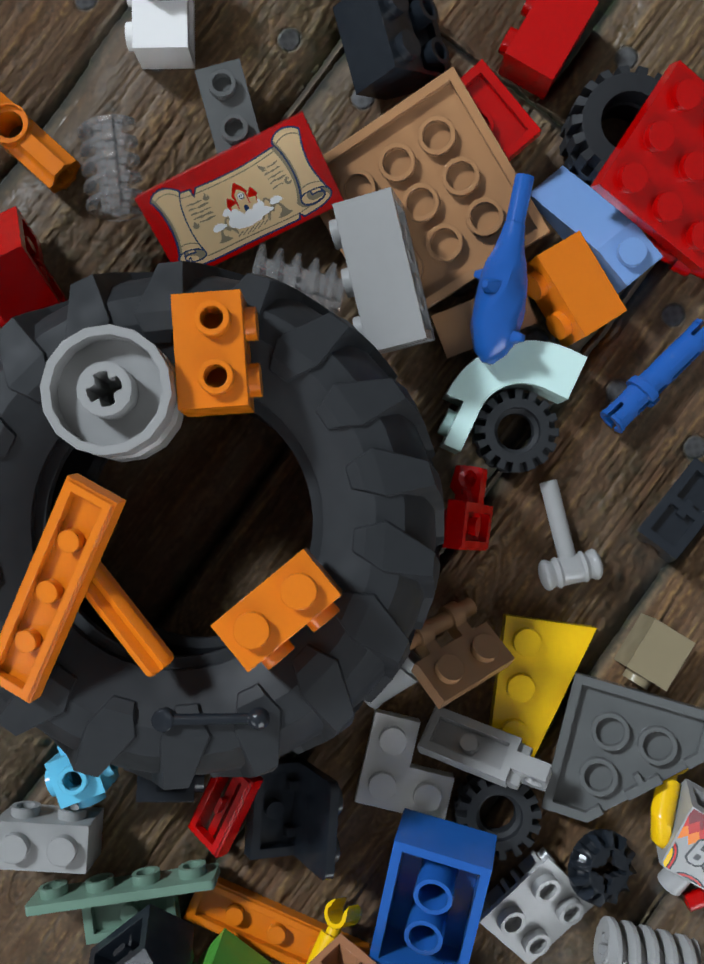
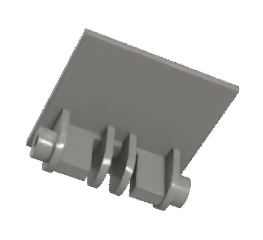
[479,847,594,964]

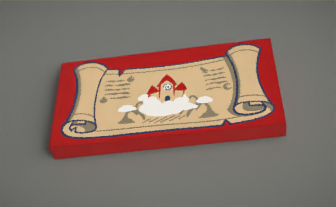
[134,111,344,266]

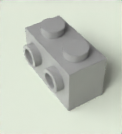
[0,801,104,874]

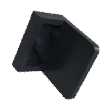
[244,757,343,881]

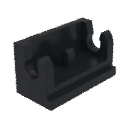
[637,458,704,563]

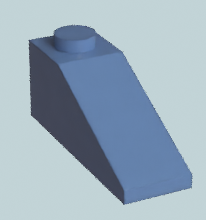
[531,166,664,294]

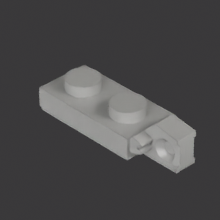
[417,706,552,792]

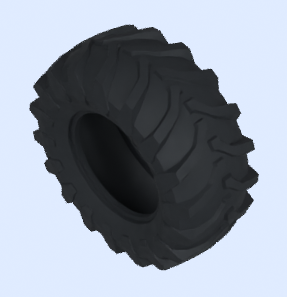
[0,261,444,790]

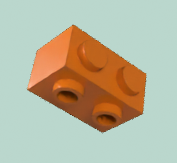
[527,230,627,347]
[170,289,263,417]
[210,548,342,672]

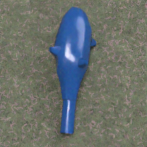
[470,173,534,365]

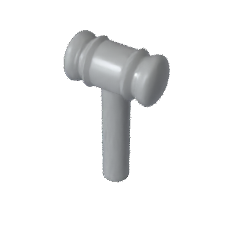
[538,479,603,591]

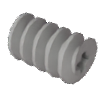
[593,916,701,964]

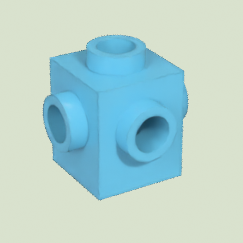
[44,746,119,809]

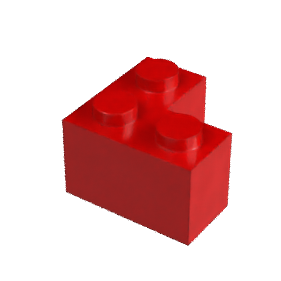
[0,206,68,328]

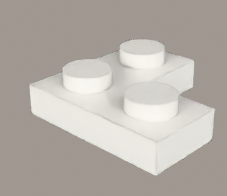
[355,709,454,820]

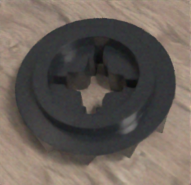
[568,829,637,908]

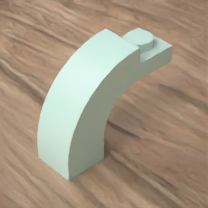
[437,340,588,454]

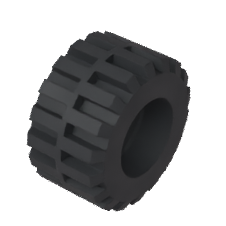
[559,65,662,186]

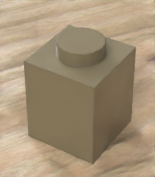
[614,613,696,692]

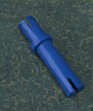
[600,318,704,433]

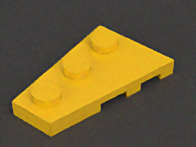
[489,614,597,757]

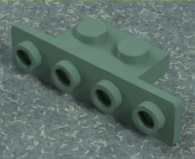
[25,859,220,945]

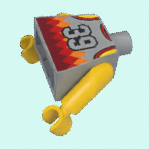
[650,768,704,896]

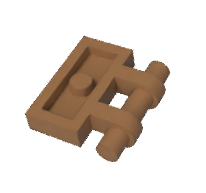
[410,598,515,709]

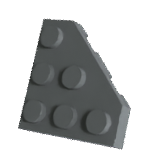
[541,671,704,823]

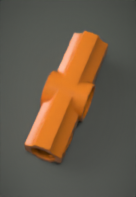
[0,91,81,194]

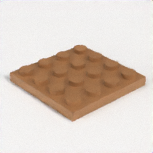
[320,67,550,309]

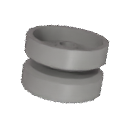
[40,324,184,462]

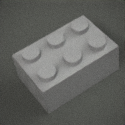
[329,187,435,354]

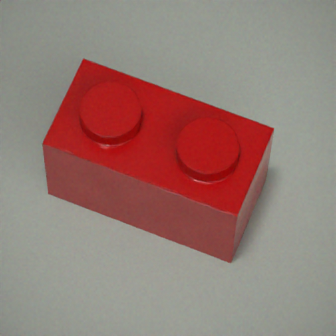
[498,0,599,100]

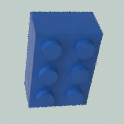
[369,808,497,964]

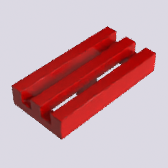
[188,776,264,858]

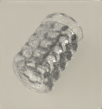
[78,114,143,222]
[252,243,346,316]

